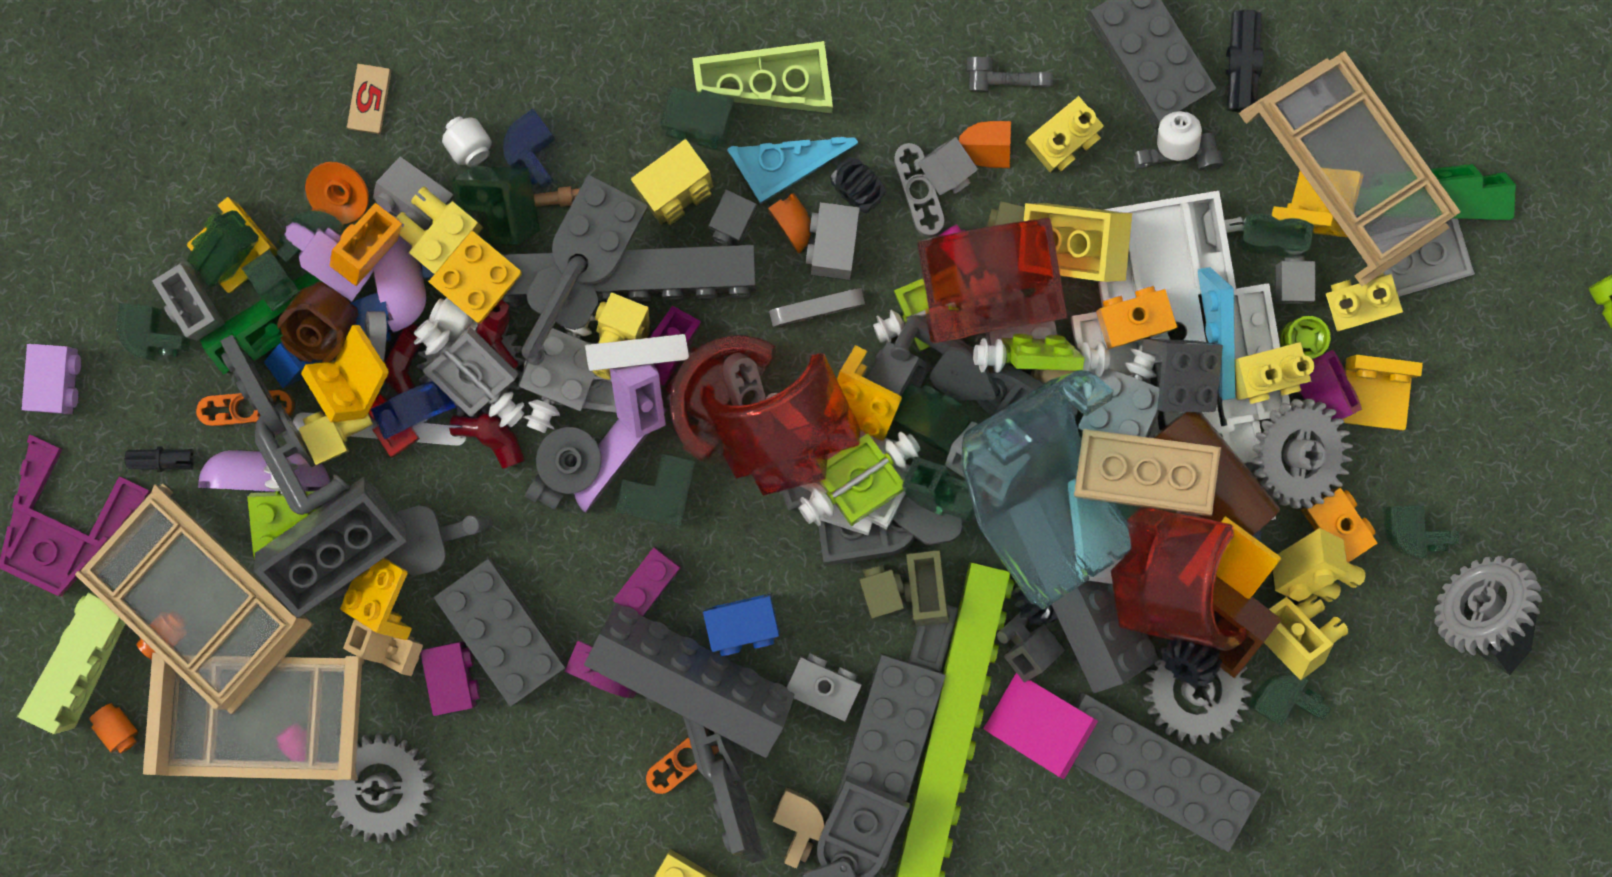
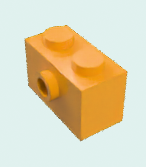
[329,203,402,286]
[1096,286,1177,350]
[1301,488,1377,563]

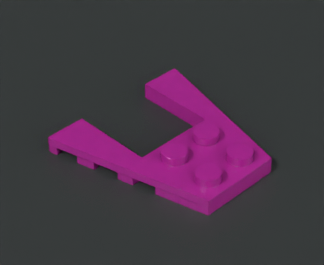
[0,435,151,597]

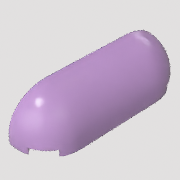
[373,215,426,332]
[574,407,667,513]
[198,450,330,492]

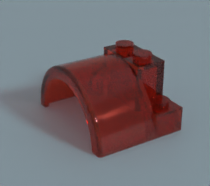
[917,218,1067,343]
[665,335,776,464]
[700,353,861,496]
[1110,507,1247,650]

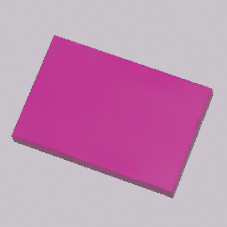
[983,673,1098,779]

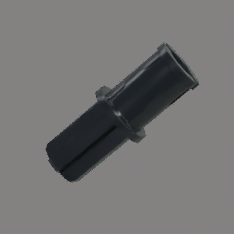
[124,446,194,472]

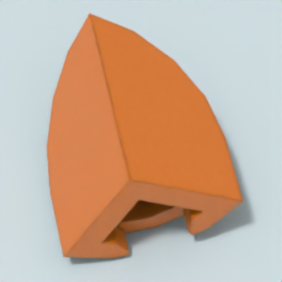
[958,121,1011,168]
[768,193,812,254]

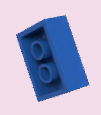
[703,593,780,656]

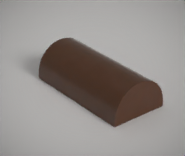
[1151,412,1281,536]

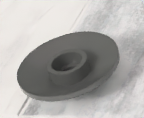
[536,427,602,494]

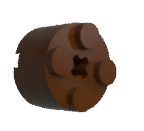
[278,282,358,363]

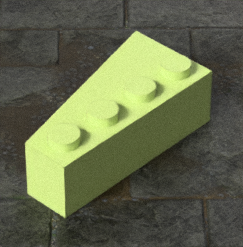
[692,41,833,113]
[17,592,126,734]

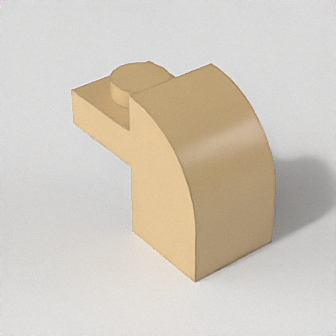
[343,619,423,676]
[773,787,824,869]

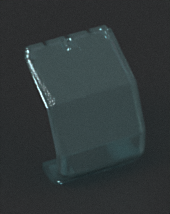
[961,370,1137,609]

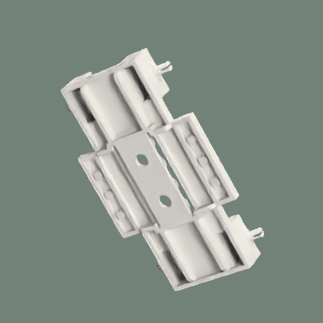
[1070,191,1290,541]

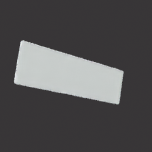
[585,334,689,371]

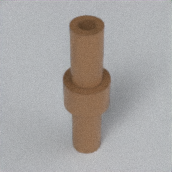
[532,186,580,207]

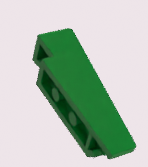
[1354,164,1516,220]
[199,272,334,375]

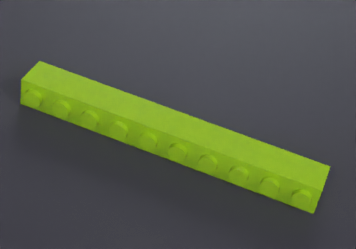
[895,562,1014,877]

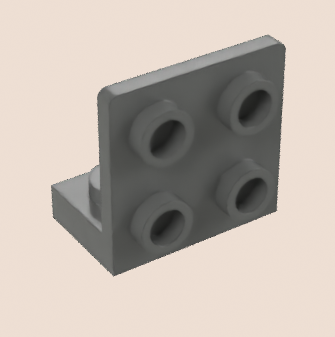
[1142,339,1223,412]

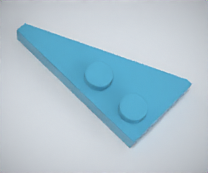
[727,137,858,205]
[1198,267,1235,400]

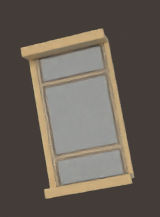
[1239,51,1460,286]
[75,483,314,714]
[143,653,364,781]

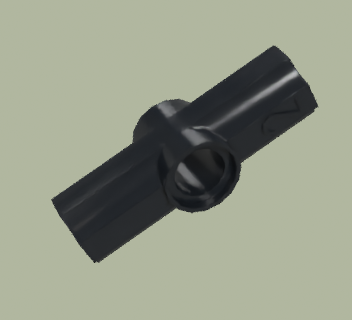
[1225,9,1264,113]

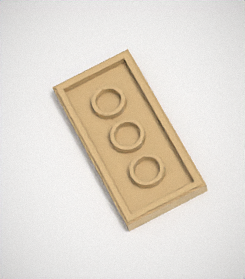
[1074,429,1221,516]

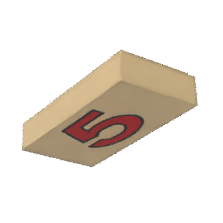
[347,64,392,135]

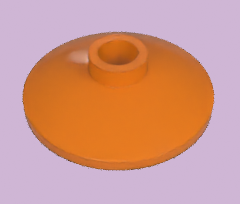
[305,162,369,224]

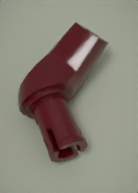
[476,300,519,369]
[384,325,422,408]
[449,413,525,469]

